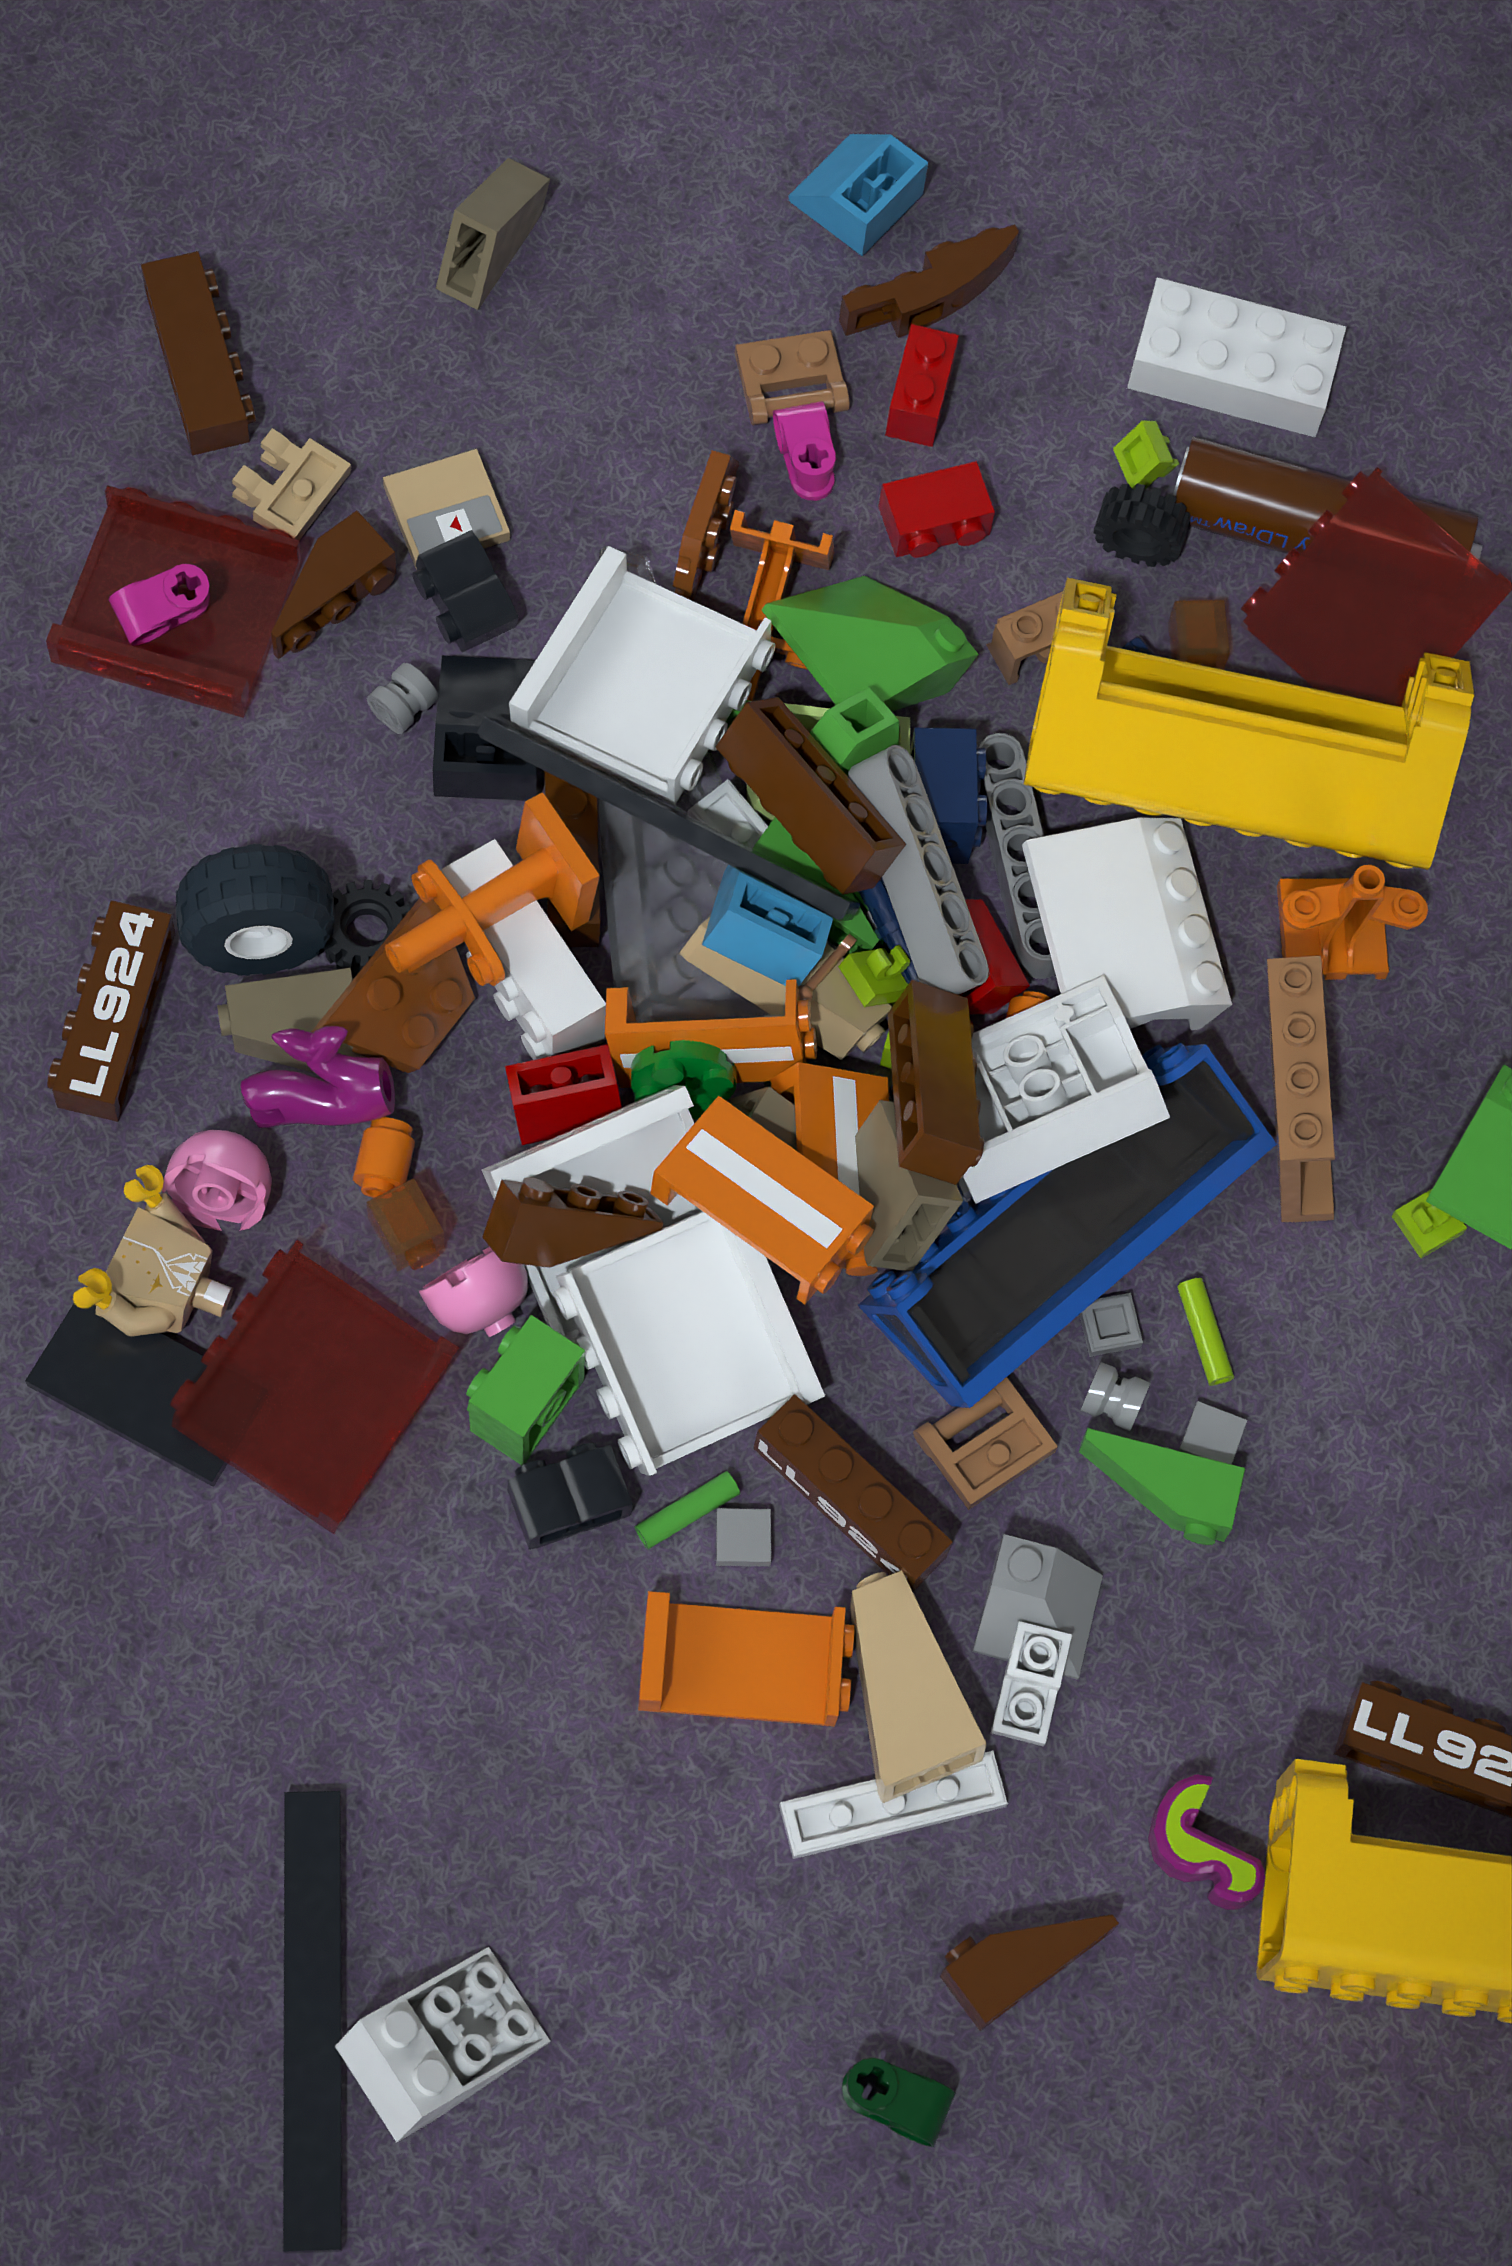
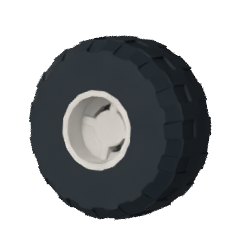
[176,844,335,976]

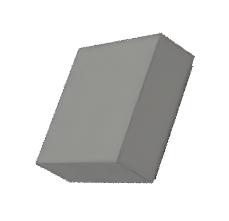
[1079,1293,1143,1357]
[1178,1401,1247,1464]
[716,1508,771,1567]

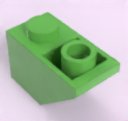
[810,687,899,776]

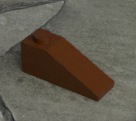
[940,1914,1119,2031]

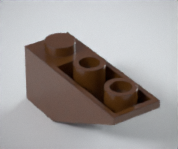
[271,510,396,659]
[482,1178,664,1268]

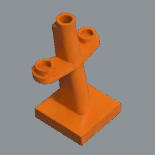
[730,510,834,701]
[385,792,600,986]
[1277,865,1428,980]

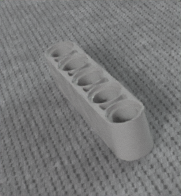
[979,733,1055,979]
[848,745,989,995]

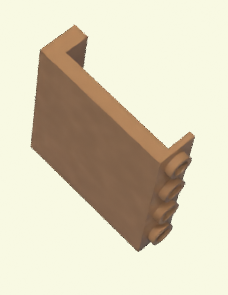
[1267,956,1335,1222]

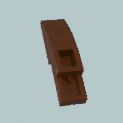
[839,224,1019,338]

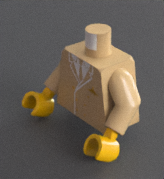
[73,1165,233,1337]

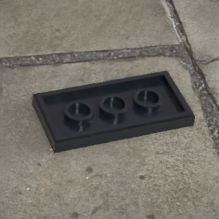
[25,1304,269,1487]

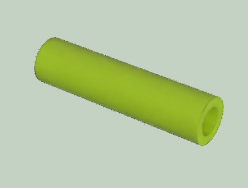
[1177,1278,1234,1386]

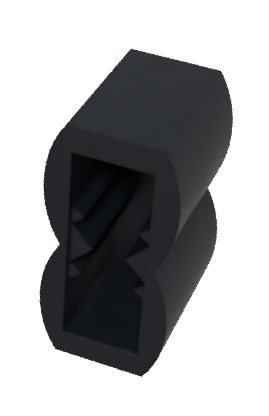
[412,530,519,653]
[507,1443,633,1550]

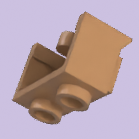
[986,591,1063,685]

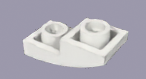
[990,1621,1072,1746]

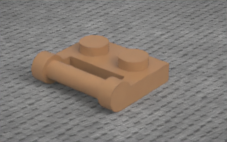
[735,330,849,425]
[913,1377,1058,1510]

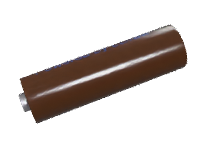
[1173,437,1482,600]

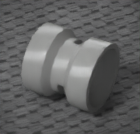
[367,663,438,734]
[1080,1362,1150,1431]

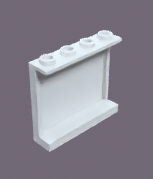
[509,546,775,805]
[482,1085,702,1343]
[554,1211,825,1476]

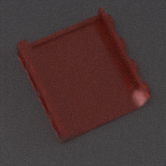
[1241,467,1512,707]
[46,485,301,718]
[170,1240,459,1534]

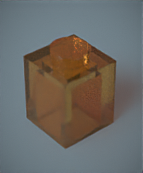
[1168,600,1230,670]
[366,1178,445,1272]

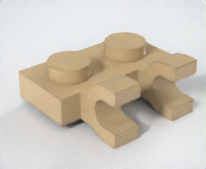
[232,428,351,547]

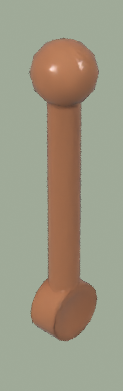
[798,933,857,1002]

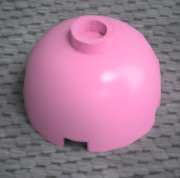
[162,1130,272,1231]
[419,1247,528,1337]

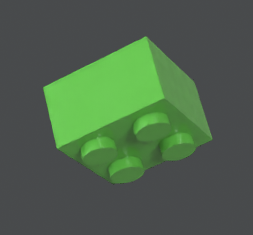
[466,1315,585,1465]

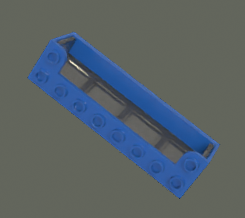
[858,1043,1277,1408]

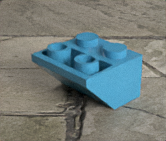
[788,134,928,256]
[702,865,833,987]

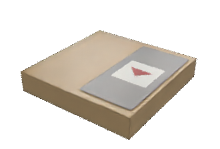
[383,449,510,569]

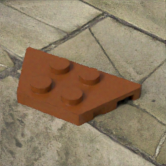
[672,450,739,601]
[311,898,475,1073]

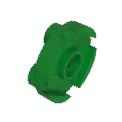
[631,1040,737,1119]

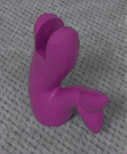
[241,1026,395,1128]

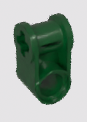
[841,2057,956,2147]

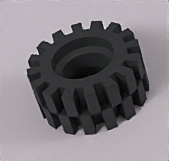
[1093,484,1191,567]
[323,880,411,979]

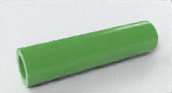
[634,1471,740,1549]

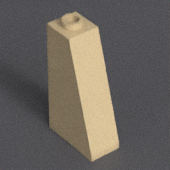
[679,917,892,1060]
[850,1570,987,1804]

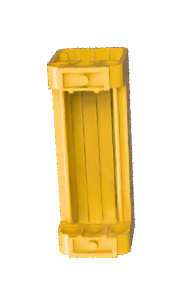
[1023,578,1474,870]
[1256,1759,1512,2024]

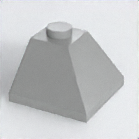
[972,1534,1103,1680]

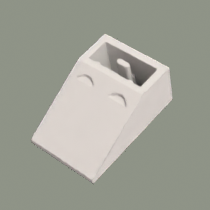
[335,1947,550,2143]

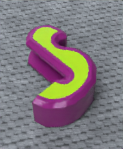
[1148,1774,1265,1910]

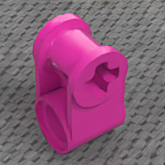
[773,401,836,501]
[109,564,210,646]

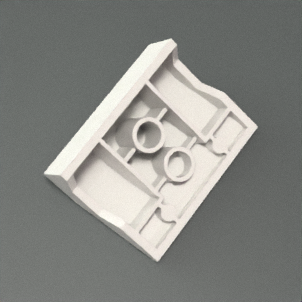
[1022,818,1232,1030]
[963,975,1170,1204]

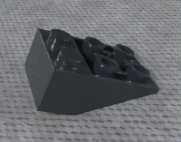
[433,655,538,801]

